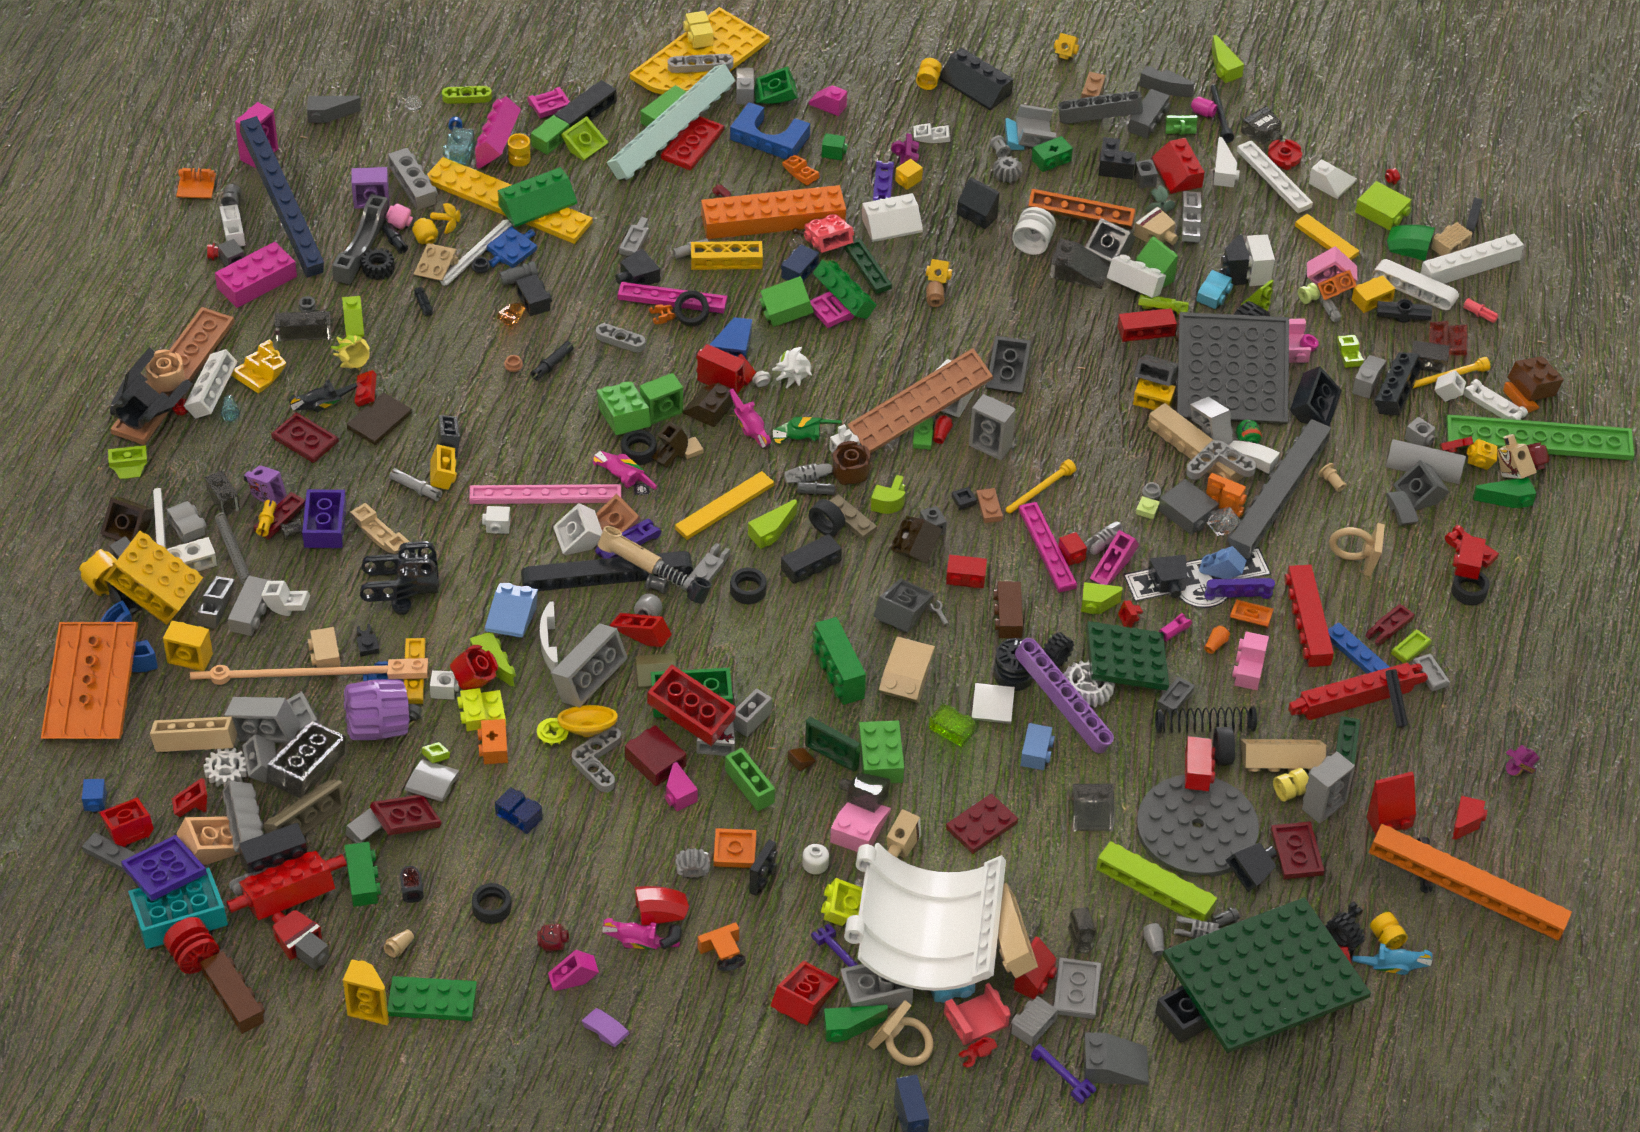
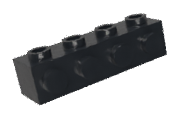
[1375,352,1422,415]

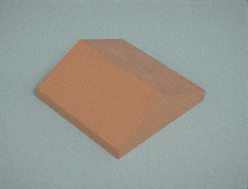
[596,493,640,533]

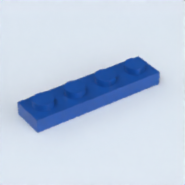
[1328,622,1390,674]

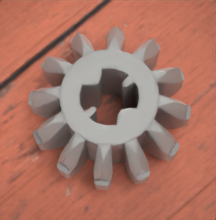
[993,155,1022,184]
[675,848,710,879]

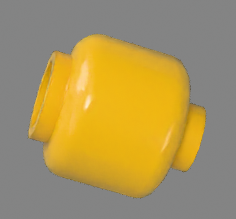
[412,218,438,245]

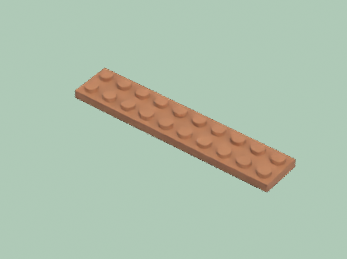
[111,307,234,445]

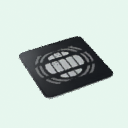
[634,483,650,495]

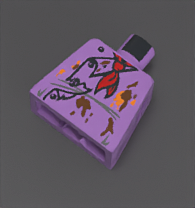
[244,466,287,506]

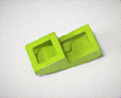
[1337,335,1364,368]

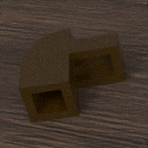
[652,421,688,468]

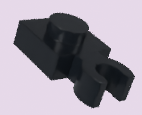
[356,624,380,657]

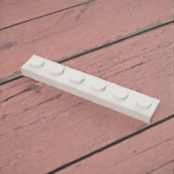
[1237,140,1313,213]

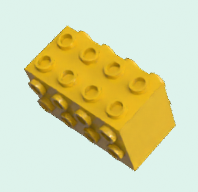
[103,531,203,625]

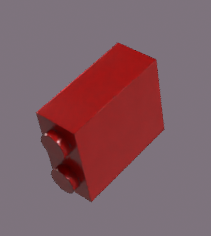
[696,344,745,394]

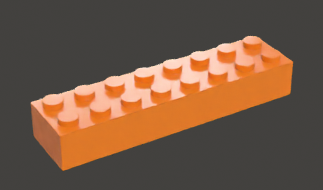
[701,185,846,239]

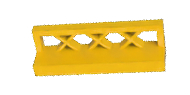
[691,241,763,270]

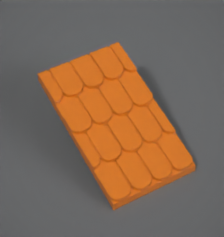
[41,622,138,739]

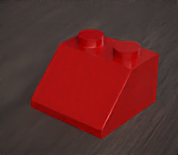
[1014,936,1058,999]

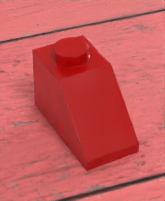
[1452,796,1488,840]

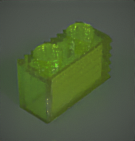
[928,703,976,747]

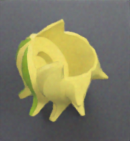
[331,335,370,371]

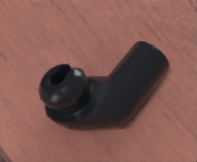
[659,924,682,950]

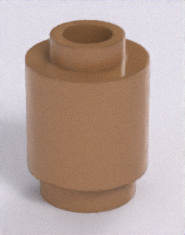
[926,281,945,307]

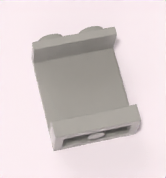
[1015,104,1056,147]

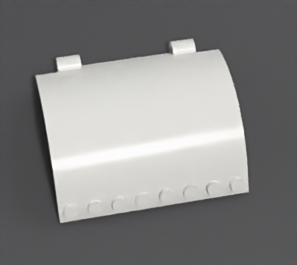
[844,843,1006,991]

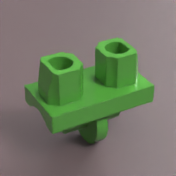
[1165,115,1197,135]

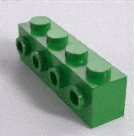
[813,259,877,319]

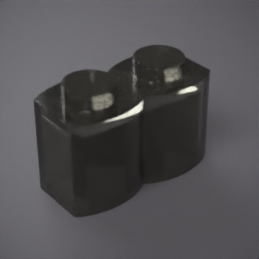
[1068,907,1096,954]

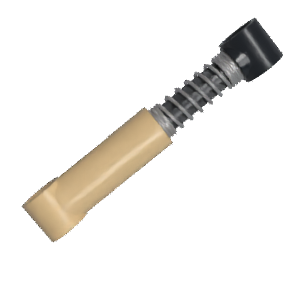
[597,526,712,604]

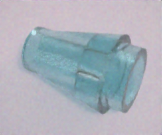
[221,395,240,421]

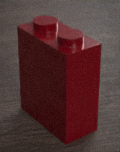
[625,725,687,787]

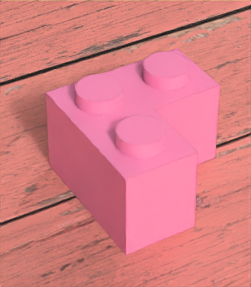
[1307,246,1357,287]
[1232,632,1269,690]

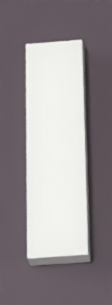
[153,488,166,548]

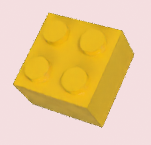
[163,621,213,671]

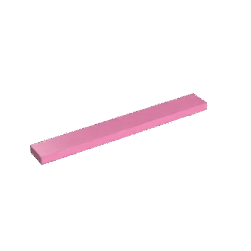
[469,484,621,504]

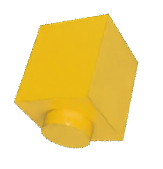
[895,159,923,190]

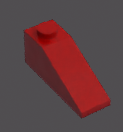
[609,613,672,647]

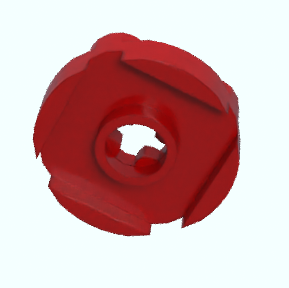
[1268,139,1302,170]

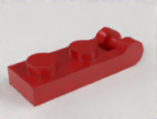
[1444,525,1499,568]

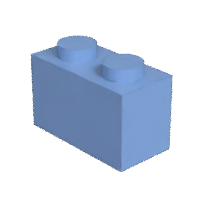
[1020,723,1055,770]

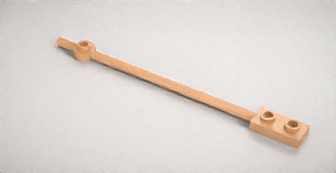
[190,658,429,685]

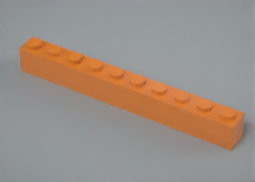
[1368,824,1572,941]

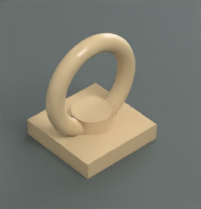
[1329,523,1385,577]
[867,1000,933,1066]

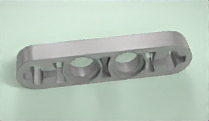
[668,54,734,73]

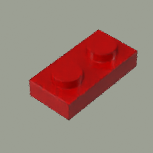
[355,370,377,407]

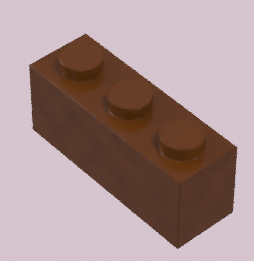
[993,581,1023,639]

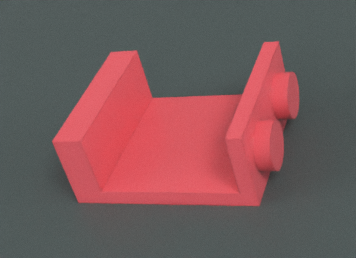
[944,983,1011,1045]

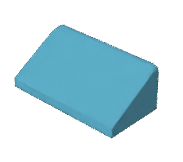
[1005,118,1024,150]

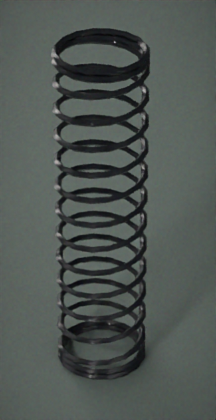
[1155,706,1257,734]

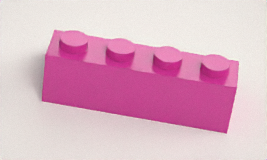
[475,96,521,169]

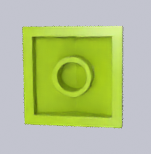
[561,116,609,161]

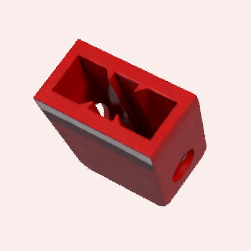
[272,910,322,961]

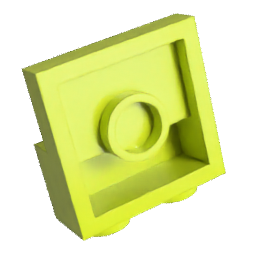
[457,688,506,731]
[821,878,863,926]

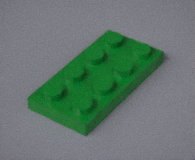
[387,976,477,1021]

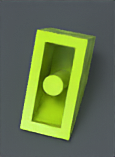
[342,296,364,337]
[1081,582,1123,614]

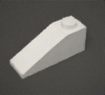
[1213,137,1240,187]

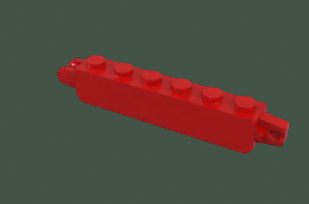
[1288,662,1428,720]

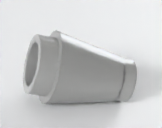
[1143,923,1164,956]

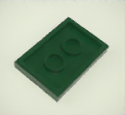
[805,716,860,772]

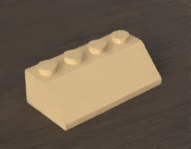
[1240,739,1326,772]

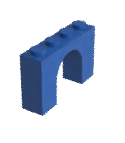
[730,102,810,159]

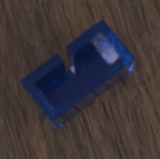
[495,787,543,834]

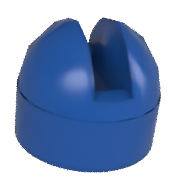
[449,116,462,132]

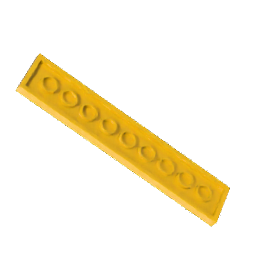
[427,157,593,244]

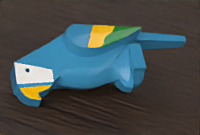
[1352,944,1432,975]

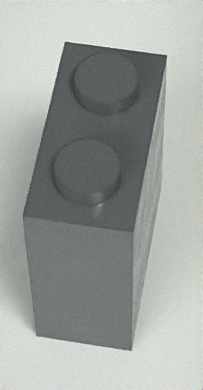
[1134,354,1178,386]
[1158,479,1219,535]

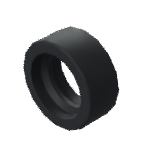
[674,290,709,326]
[621,430,657,465]
[808,499,845,536]
[730,567,767,604]
[1451,572,1490,605]
[1213,727,1235,765]
[472,883,512,924]

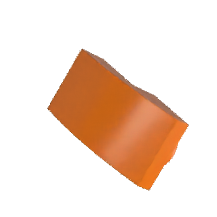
[782,155,820,185]
[1317,269,1357,300]

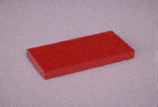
[661,116,725,171]

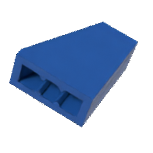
[710,317,752,359]

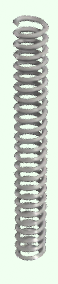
[215,513,250,584]

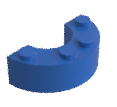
[100,600,158,672]

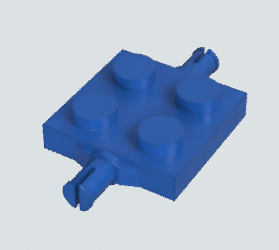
[487,227,537,268]

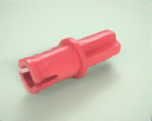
[1463,298,1498,323]

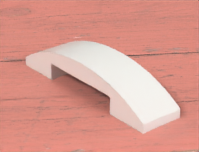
[540,602,558,671]

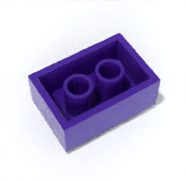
[302,489,347,548]

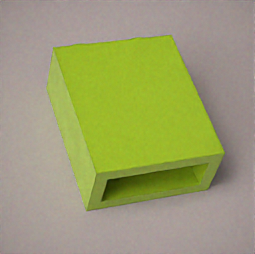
[1355,181,1412,230]

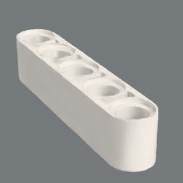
[1373,259,1459,311]

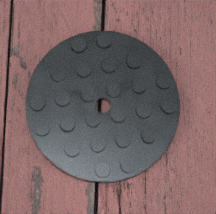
[1137,775,1259,877]

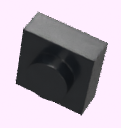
[951,487,977,510]

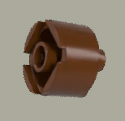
[832,441,870,485]

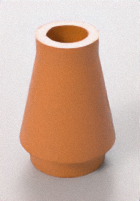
[1204,625,1230,654]

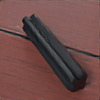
[1385,669,1408,727]

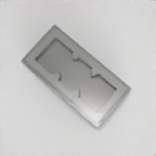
[1413,653,1450,691]

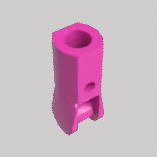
[1159,613,1192,642]

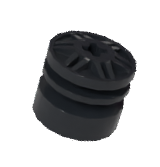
[994,638,1034,691]

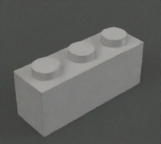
[228,576,270,636]

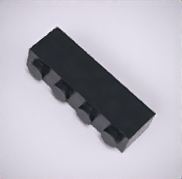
[555,80,617,128]

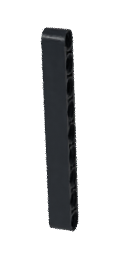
[521,551,693,591]

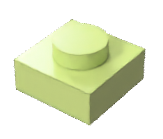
[1136,496,1159,520]

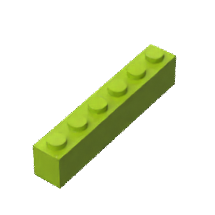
[1096,841,1217,922]

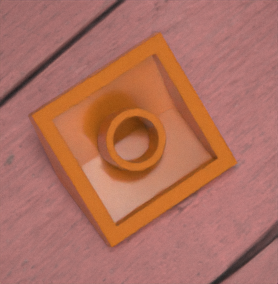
[1230,599,1274,628]

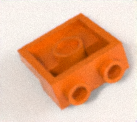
[1206,473,1247,521]

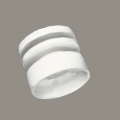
[1012,207,1056,255]

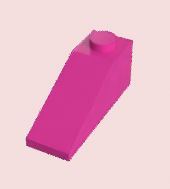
[1090,530,1139,585]

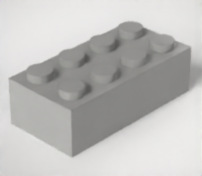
[551,623,628,708]

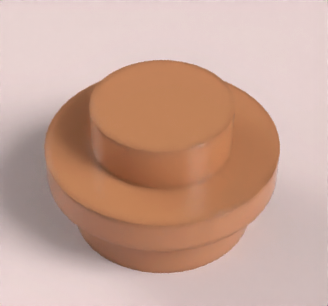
[504,355,523,372]

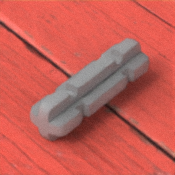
[1319,295,1342,322]

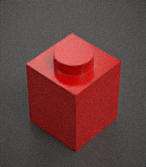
[1058,532,1087,566]

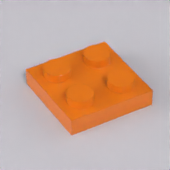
[713,828,756,868]

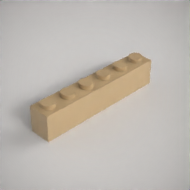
[1148,403,1244,482]
[997,882,1038,978]

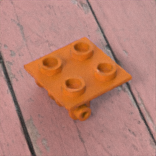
[176,168,216,199]

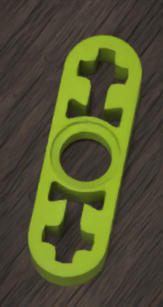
[442,86,492,104]

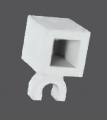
[829,424,860,453]

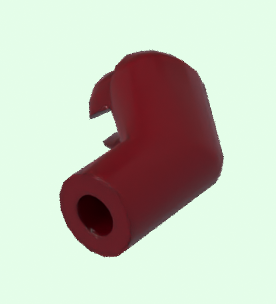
[712,184,731,197]

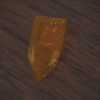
[497,303,525,326]

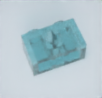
[443,127,475,166]

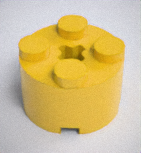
[79,549,117,596]

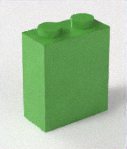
[759,276,814,327]

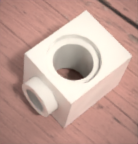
[430,670,460,700]

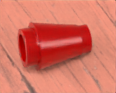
[933,415,953,444]

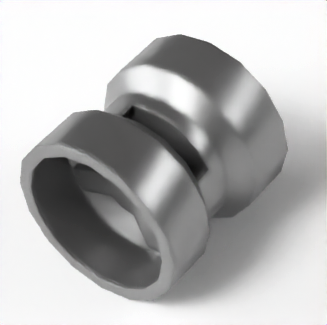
[221,184,242,206]

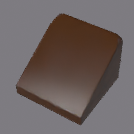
[788,748,816,771]

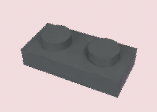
[1157,676,1195,715]

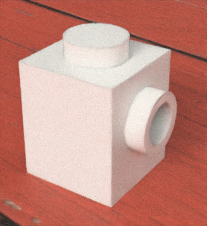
[1434,370,1466,402]
[482,506,511,534]

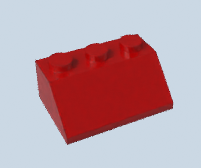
[1151,138,1205,194]

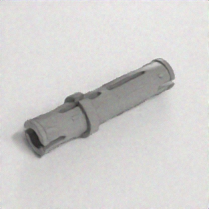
[389,468,442,501]

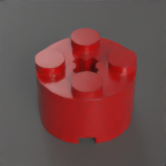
[450,645,498,690]

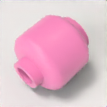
[385,204,413,230]

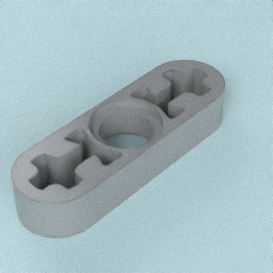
[596,324,645,352]

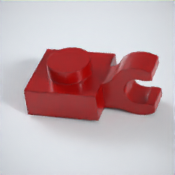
[958,1036,998,1067]

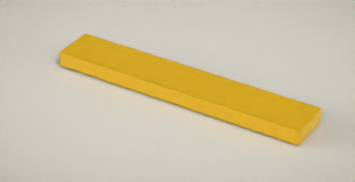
[675,471,774,540]

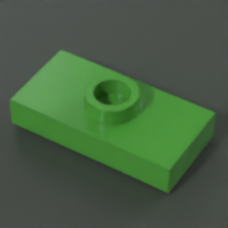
[913,418,934,450]

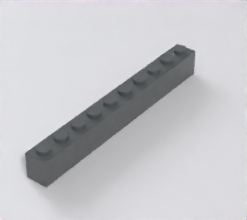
[1227,419,1331,559]

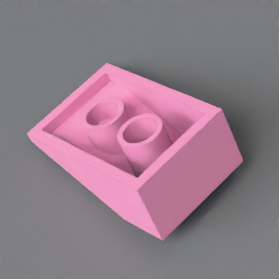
[830,795,891,852]

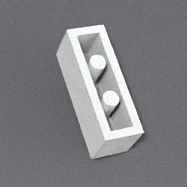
[1106,255,1166,298]

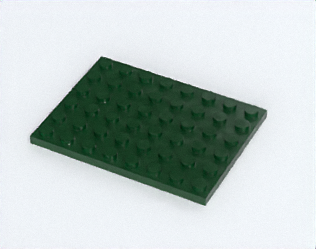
[1162,897,1371,1053]

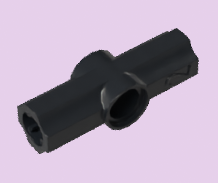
[1376,299,1432,323]

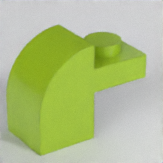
[871,475,906,514]

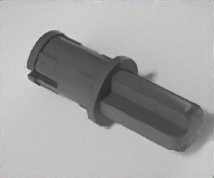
[797,481,835,496]

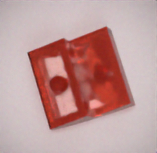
[1429,321,1468,355]

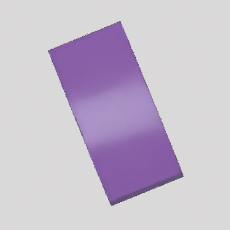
[582,1008,629,1047]

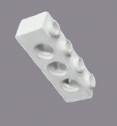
[184,349,237,419]
[167,537,217,571]

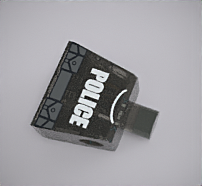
[1241,106,1283,144]

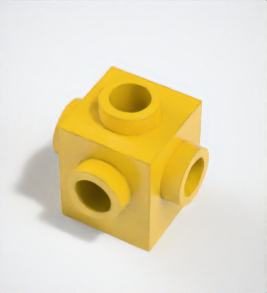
[1054,33,1079,60]
[926,259,952,284]
[1467,439,1497,470]

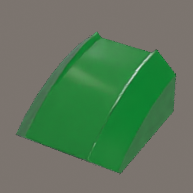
[754,66,799,104]
[1387,225,1435,261]

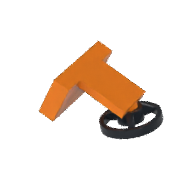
[697,922,746,971]

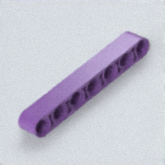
[1015,638,1114,753]

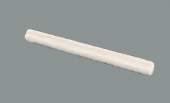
[439,219,512,286]

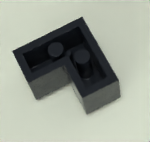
[1098,137,1136,180]

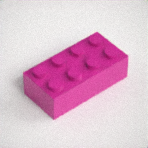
[215,242,297,308]

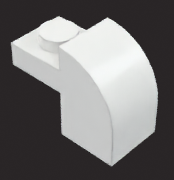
[261,581,310,616]

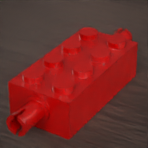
[226,850,347,921]

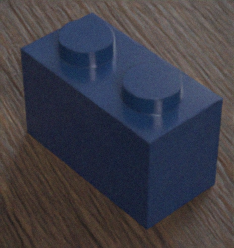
[781,244,819,282]

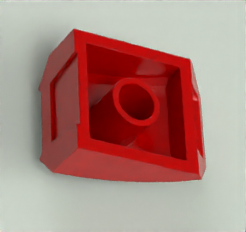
[99,797,154,847]
[634,886,689,926]

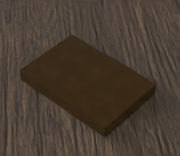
[347,392,412,445]

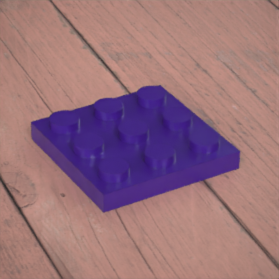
[121,835,207,901]

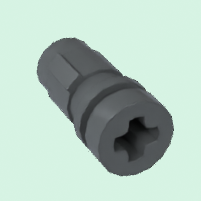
[499,261,539,286]

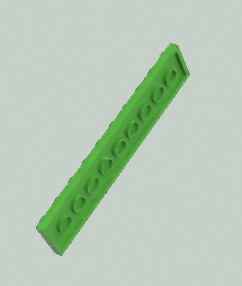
[1446,414,1634,461]

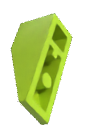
[1211,35,1244,83]
[748,499,797,549]

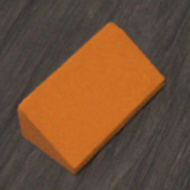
[1503,382,1539,413]

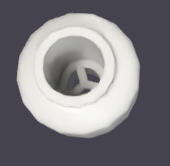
[802,844,829,874]

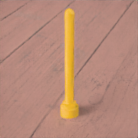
[1412,357,1491,389]
[1006,459,1077,514]

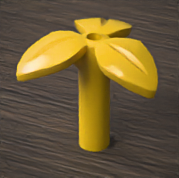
[430,203,461,234]

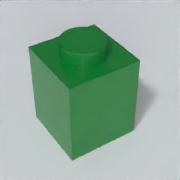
[822,133,848,161]

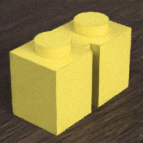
[683,11,714,48]

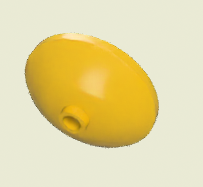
[557,705,618,737]

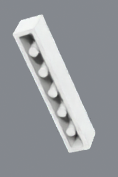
[1420,233,1524,284]

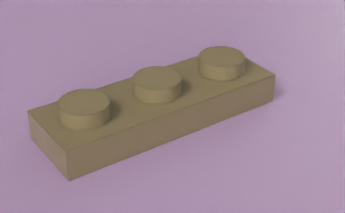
[829,494,877,540]

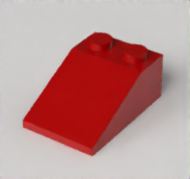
[1366,771,1416,835]
[770,960,840,1025]

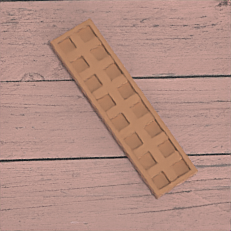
[848,348,993,454]

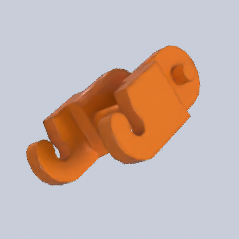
[649,304,675,324]

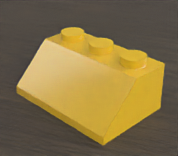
[343,959,389,1026]

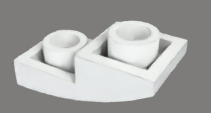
[913,123,950,143]

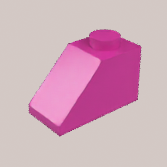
[809,85,847,116]
[665,762,698,811]
[548,950,599,991]

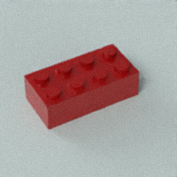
[647,664,736,747]

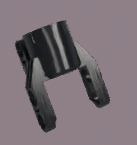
[113,347,193,430]
[360,541,439,602]

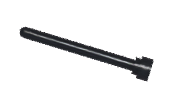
[1210,84,1234,143]

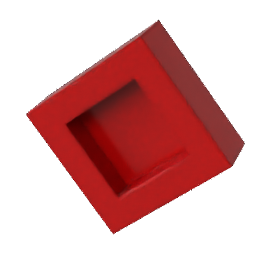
[1118,600,1143,628]

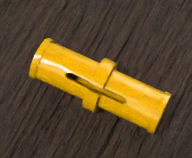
[256,500,277,536]

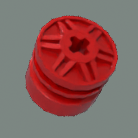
[163,917,220,974]

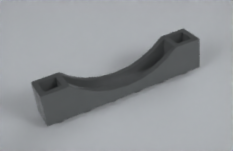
[332,194,389,284]

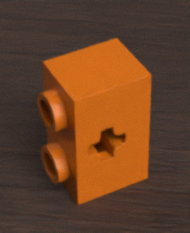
[478,719,508,764]

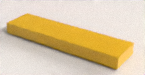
[1295,214,1359,260]
[404,638,426,704]

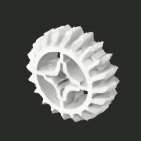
[1064,660,1115,708]

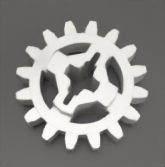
[204,748,247,787]

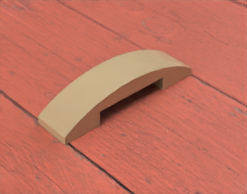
[350,503,410,554]

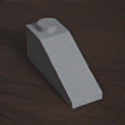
[736,68,754,105]
[1352,355,1387,399]

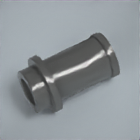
[1212,907,1240,928]

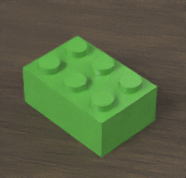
[597,381,651,435]
[858,720,904,784]

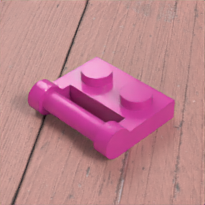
[527,87,570,118]
[810,292,854,328]

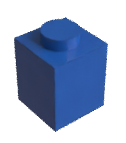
[82,779,107,812]

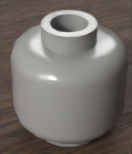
[634,593,662,616]

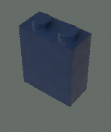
[894,1075,929,1132]

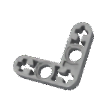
[1186,440,1256,480]
[572,727,621,792]

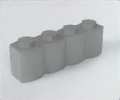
[223,781,263,853]

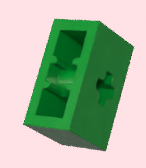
[1031,136,1073,172]

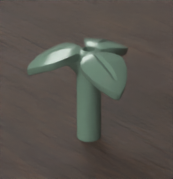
[1146,185,1175,212]

